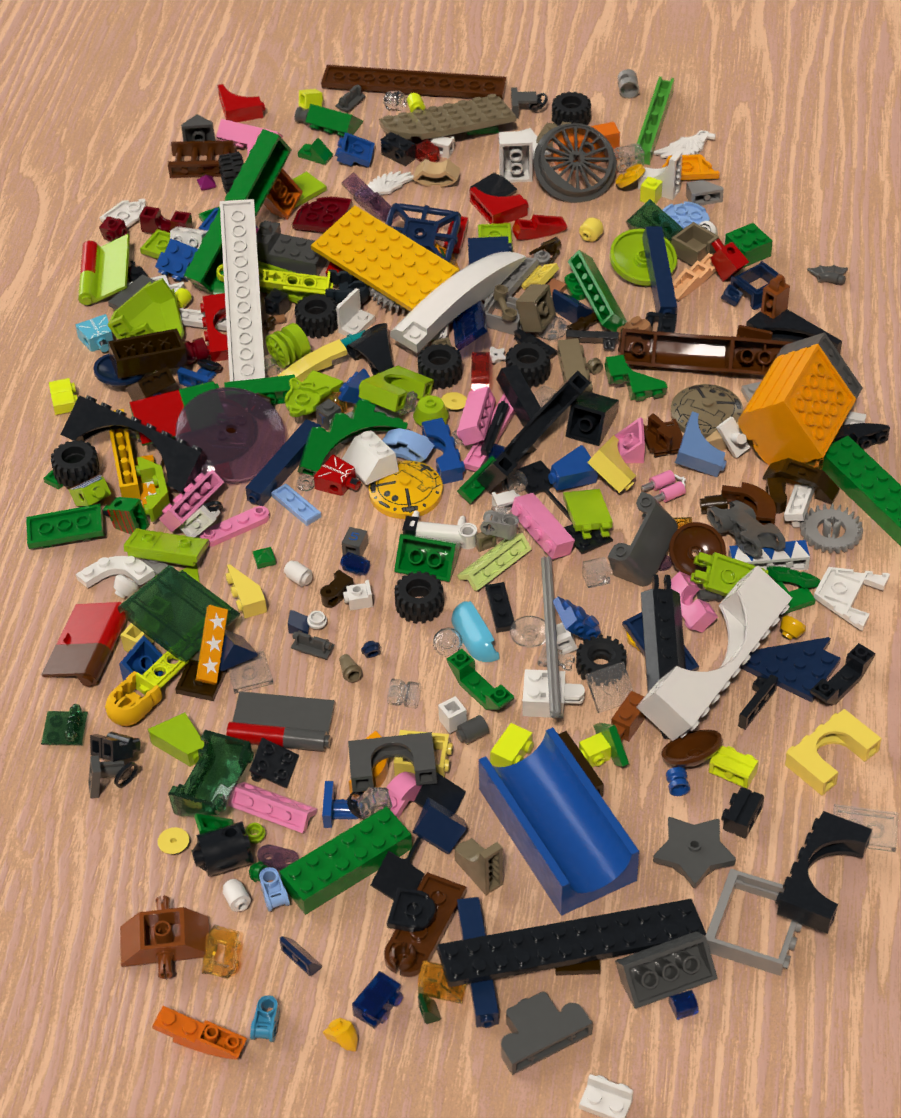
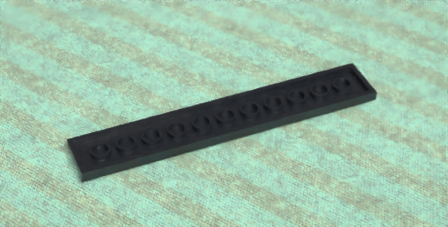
[437,898,706,987]

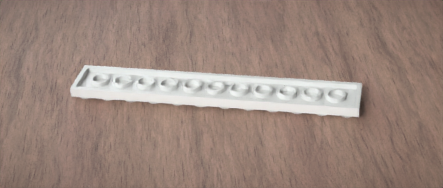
[220,199,265,382]

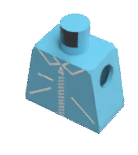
[75,314,113,352]

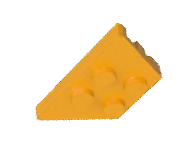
[662,154,720,181]

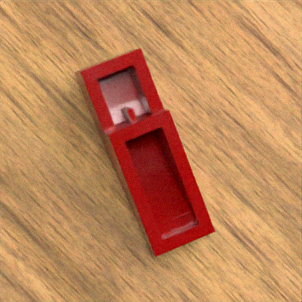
[512,215,568,240]

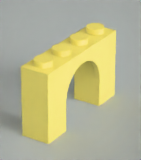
[785,709,882,796]

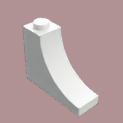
[637,150,683,200]

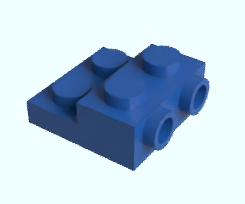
[335,132,375,167]
[155,238,198,282]
[553,596,601,641]

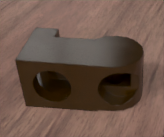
[765,477,787,514]
[320,570,354,608]

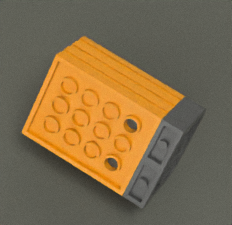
[738,332,863,465]

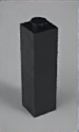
[496,365,541,427]

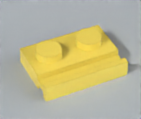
[521,263,559,290]

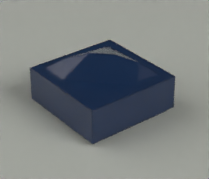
[721,284,743,307]

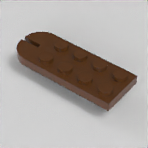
[384,872,467,977]

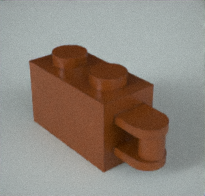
[761,274,790,319]
[611,691,646,742]

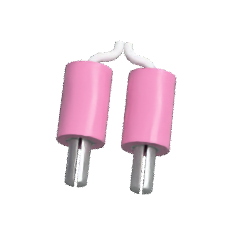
[641,470,686,502]

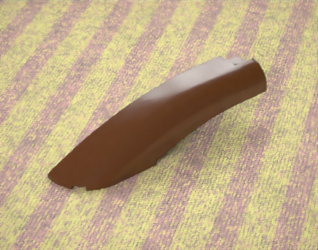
[618,328,792,375]

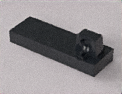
[566,330,619,351]
[738,674,778,730]

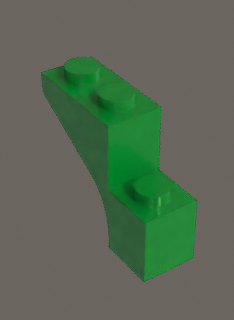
[604,355,668,401]

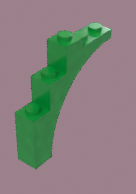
[297,399,408,477]

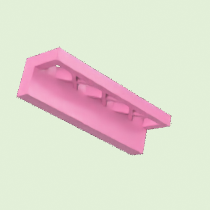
[228,782,317,833]

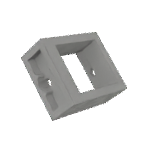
[478,291,522,335]

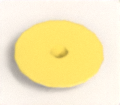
[441,392,467,410]
[158,827,189,854]

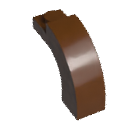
[721,482,776,525]

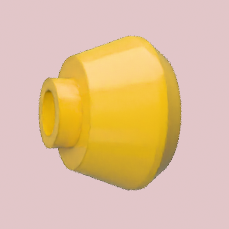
[780,615,806,640]

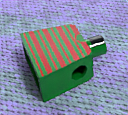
[103,497,150,534]

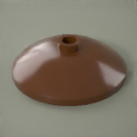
[669,522,726,576]
[661,730,723,767]

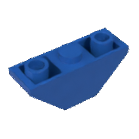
[338,368,370,404]

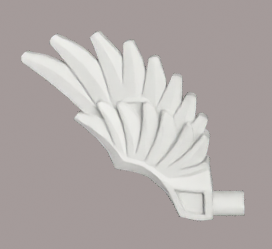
[654,130,716,159]
[355,171,414,202]

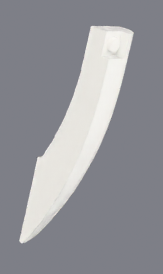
[390,252,526,353]

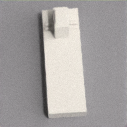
[784,484,815,527]

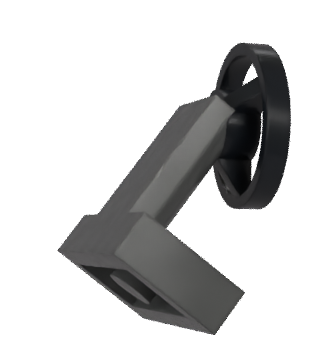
[511,87,548,119]
[88,755,139,798]

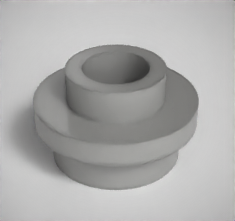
[534,250,550,266]

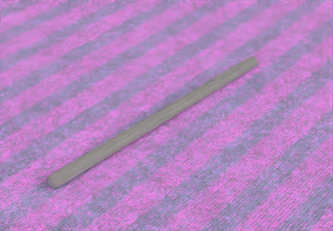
[541,556,561,718]

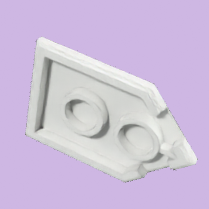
[99,199,145,228]

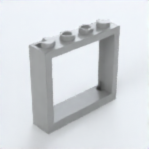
[706,869,803,976]

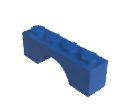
[421,418,465,484]

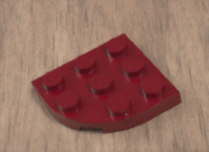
[292,197,352,233]

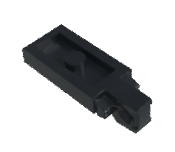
[514,328,557,359]

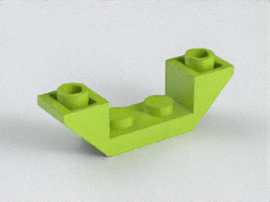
[135,457,170,522]

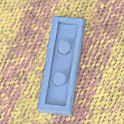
[271,483,321,526]

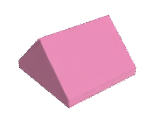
[614,417,645,463]

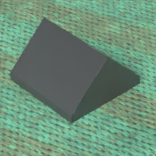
[181,114,215,141]

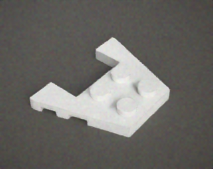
[814,567,890,631]

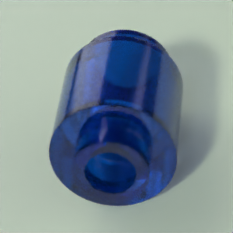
[340,552,370,576]

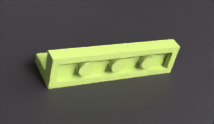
[457,533,531,591]

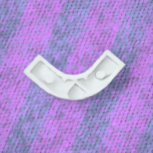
[75,556,155,588]

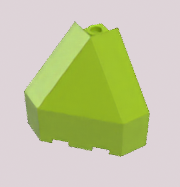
[108,278,184,339]

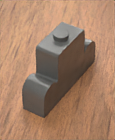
[501,992,593,1075]

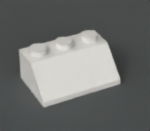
[342,430,399,485]

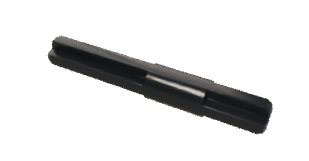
[481,401,509,456]

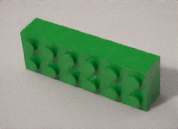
[279,806,412,915]

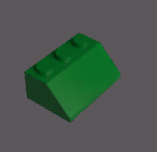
[305,104,363,136]
[394,533,460,582]

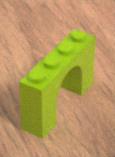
[358,365,434,412]

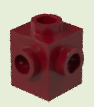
[99,216,128,242]

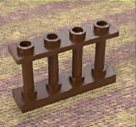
[168,140,235,178]

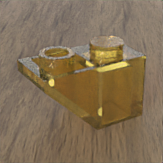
[418,961,467,1004]

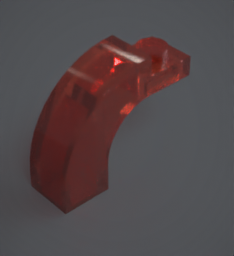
[471,352,490,391]

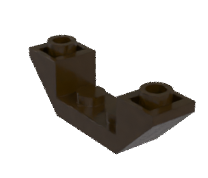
[763,458,840,504]

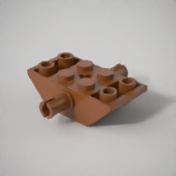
[120,895,211,979]

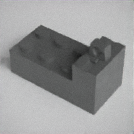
[256,220,328,276]

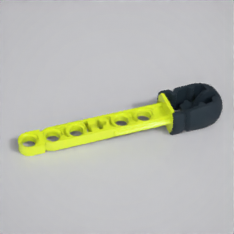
[216,264,370,304]

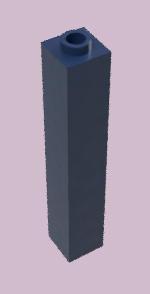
[642,227,677,314]
[245,419,322,506]
[457,897,499,1028]

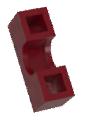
[139,206,193,233]

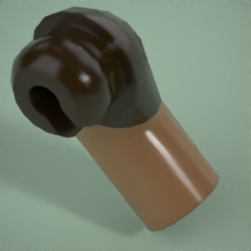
[263,314,286,331]

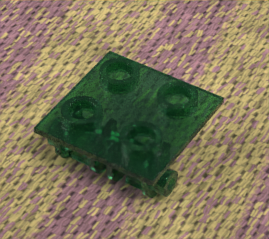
[41,704,88,745]

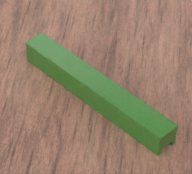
[634,76,674,165]

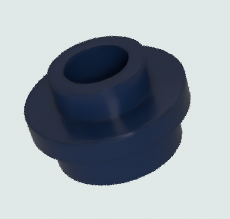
[361,641,381,658]

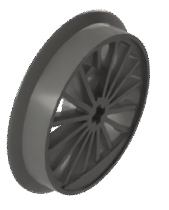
[533,123,616,203]

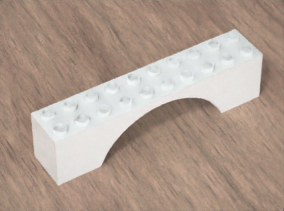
[637,565,792,741]

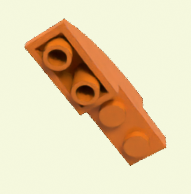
[152,1006,247,1060]

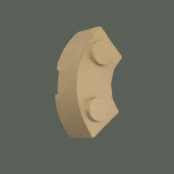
[413,159,460,187]

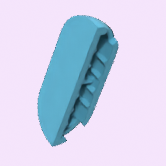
[451,601,499,662]

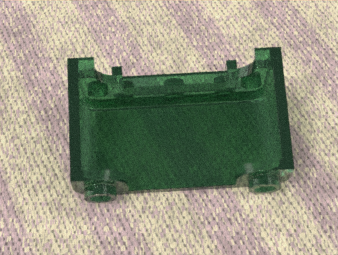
[168,730,254,817]

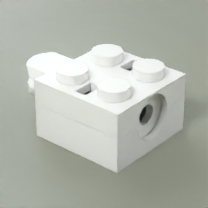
[523,669,585,718]

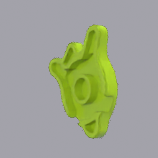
[285,378,332,417]

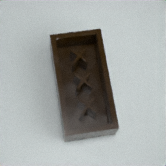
[108,329,187,379]

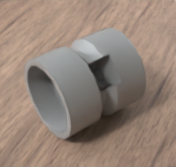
[617,69,639,98]

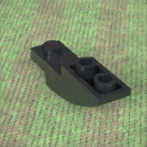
[831,423,890,448]

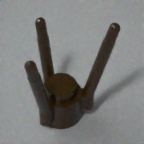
[529,237,562,264]

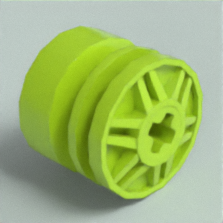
[265,323,311,369]

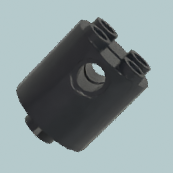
[191,821,254,877]

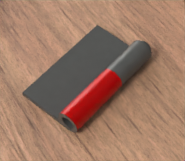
[226,691,335,751]

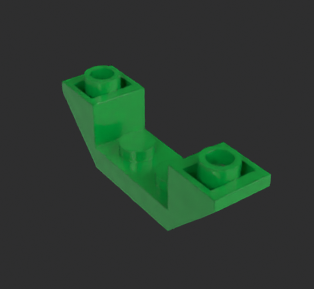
[447,649,514,710]

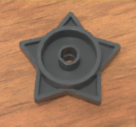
[653,817,736,888]

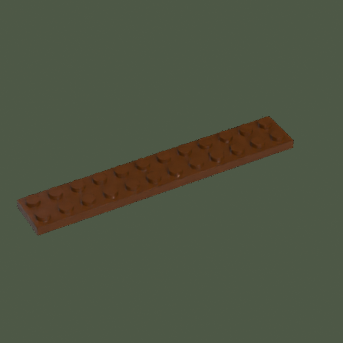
[321,65,507,100]

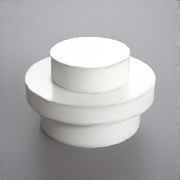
[307,611,327,629]

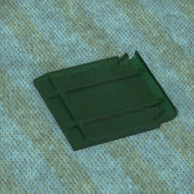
[118,565,240,662]

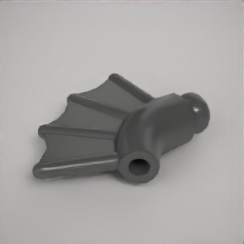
[807,265,848,284]

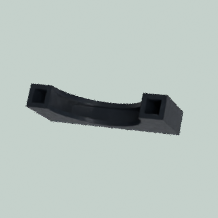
[775,811,873,934]

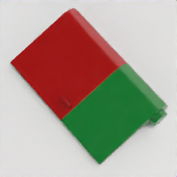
[129,381,227,446]

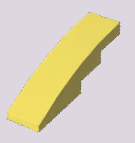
[278,339,348,382]

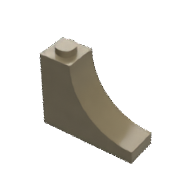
[454,838,503,895]

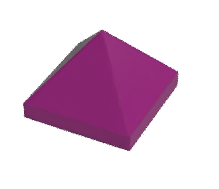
[197,175,216,191]

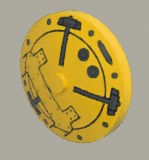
[369,460,443,519]

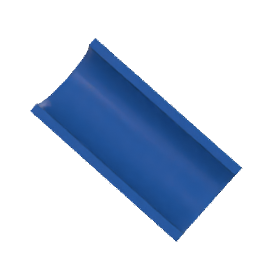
[478,727,639,916]

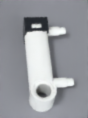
[402,510,477,549]

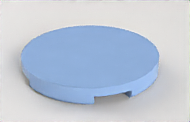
[660,201,710,236]

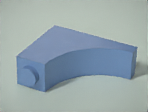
[675,411,727,477]

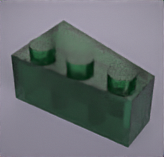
[626,199,683,243]

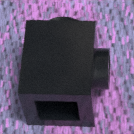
[265,288,290,316]

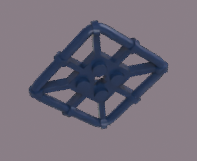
[385,203,461,262]

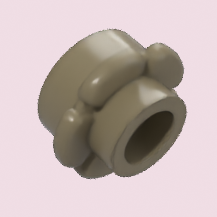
[587,357,603,374]

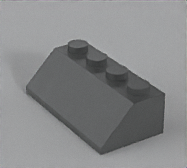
[615,931,718,1009]

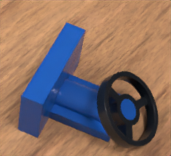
[177,359,222,387]
[322,781,374,828]

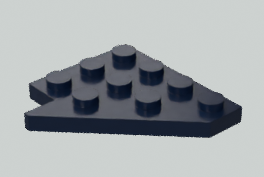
[740,637,841,702]

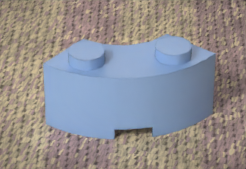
[382,428,435,462]

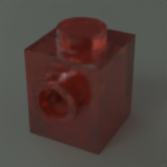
[415,139,440,163]

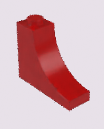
[217,84,265,122]
[469,187,529,224]

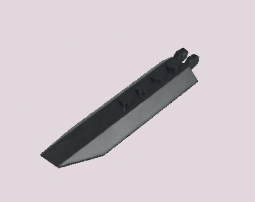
[641,574,686,739]

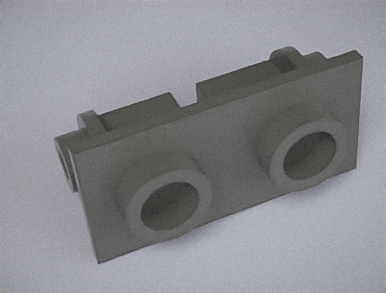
[335,85,366,112]
[291,630,335,660]

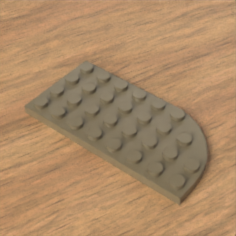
[379,94,516,139]

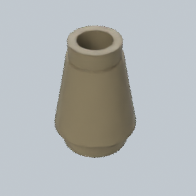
[339,654,362,682]

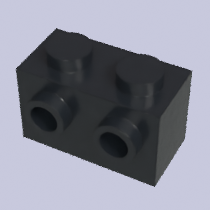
[381,132,416,167]

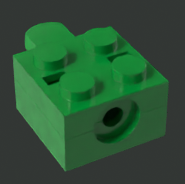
[724,223,773,268]

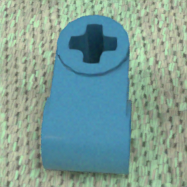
[250,995,280,1042]

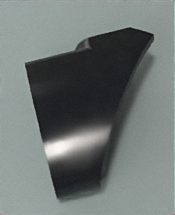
[346,323,393,375]

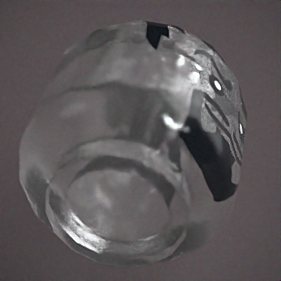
[383,91,407,111]
[502,470,528,494]

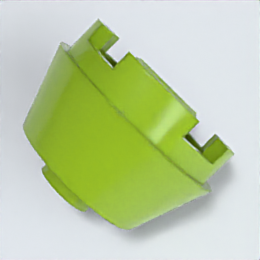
[413,395,449,427]

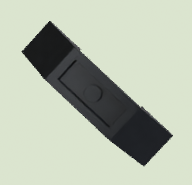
[810,643,876,704]

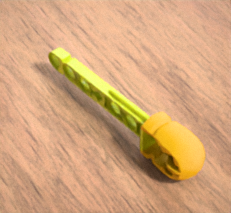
[105,604,231,726]

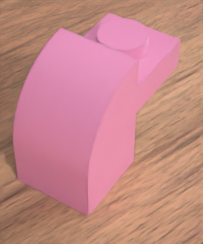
[380,772,422,818]

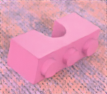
[671,571,718,633]

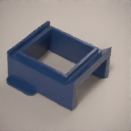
[730,261,779,310]

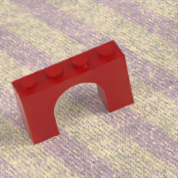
[200,293,229,362]

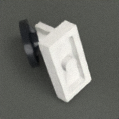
[179,501,223,537]

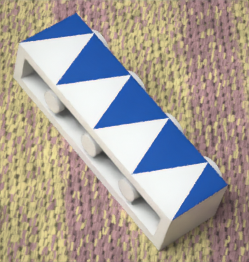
[728,540,810,571]

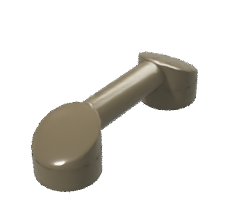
[493,284,517,321]

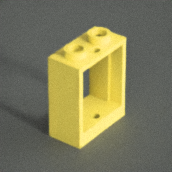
[394,730,453,777]

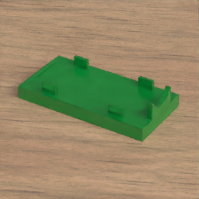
[26,504,105,549]

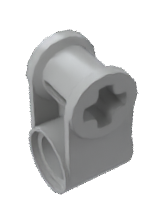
[480,510,519,540]

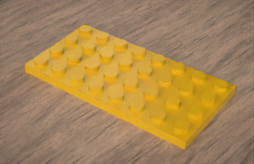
[311,205,459,312]

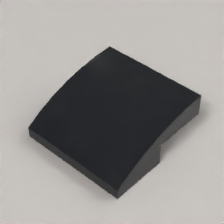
[470,172,517,197]

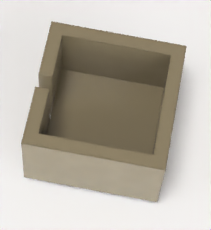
[671,222,719,266]

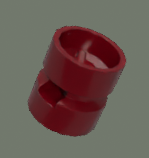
[183,337,209,364]

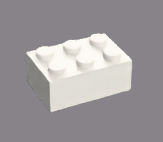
[499,131,532,183]

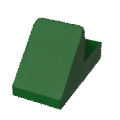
[298,138,333,165]
[194,813,233,834]

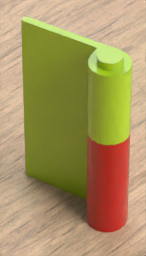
[78,234,130,305]

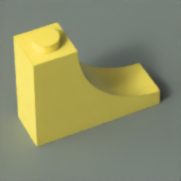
[587,435,636,493]

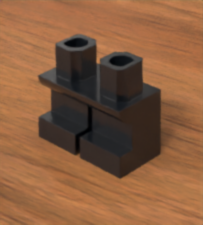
[90,732,140,762]

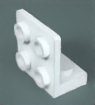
[336,288,375,336]

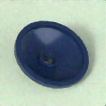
[93,353,145,387]

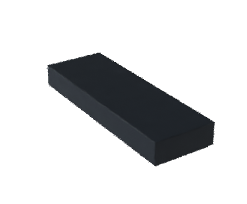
[485,582,516,633]

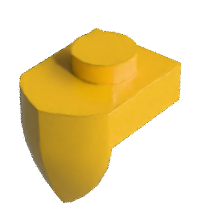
[323,1018,358,1052]

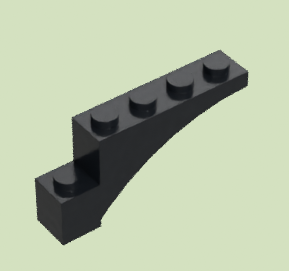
[746,309,842,354]

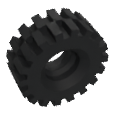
[576,635,627,686]

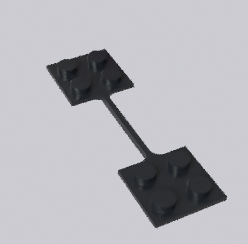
[510,460,613,554]
[370,772,466,900]

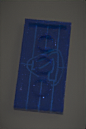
[453,301,488,351]

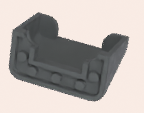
[608,491,678,586]

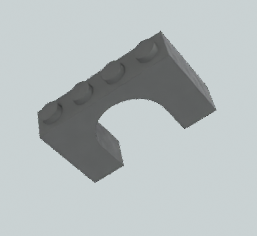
[348,732,437,792]

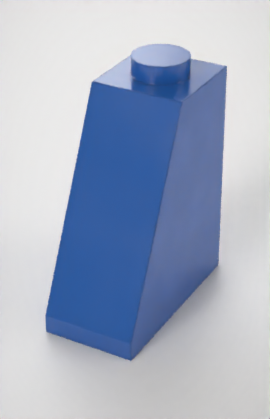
[548,445,598,491]

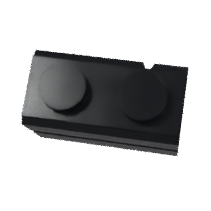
[721,787,764,839]

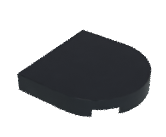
[387,887,436,932]

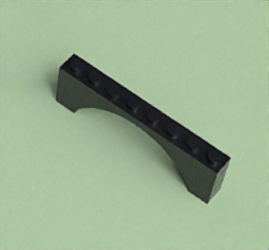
[476,370,591,492]
[60,395,207,493]

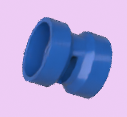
[666,767,690,796]

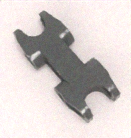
[707,500,786,557]

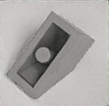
[686,180,724,206]

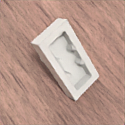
[716,417,750,458]

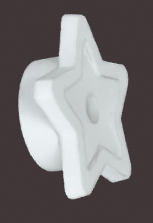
[484,347,506,364]

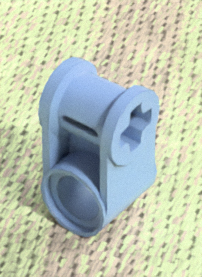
[259,867,290,912]

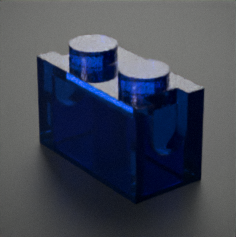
[352,971,403,1029]

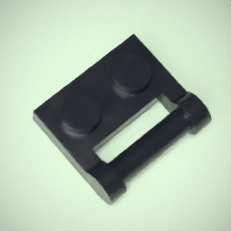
[645,312,677,333]

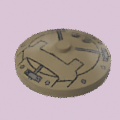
[671,384,743,439]

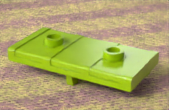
[124,528,209,567]

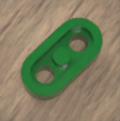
[564,273,586,300]

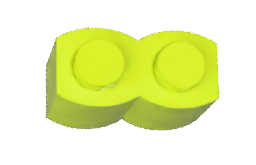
[48,378,78,415]

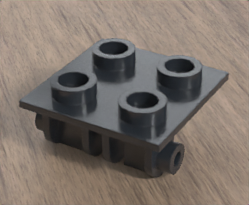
[249,737,299,788]

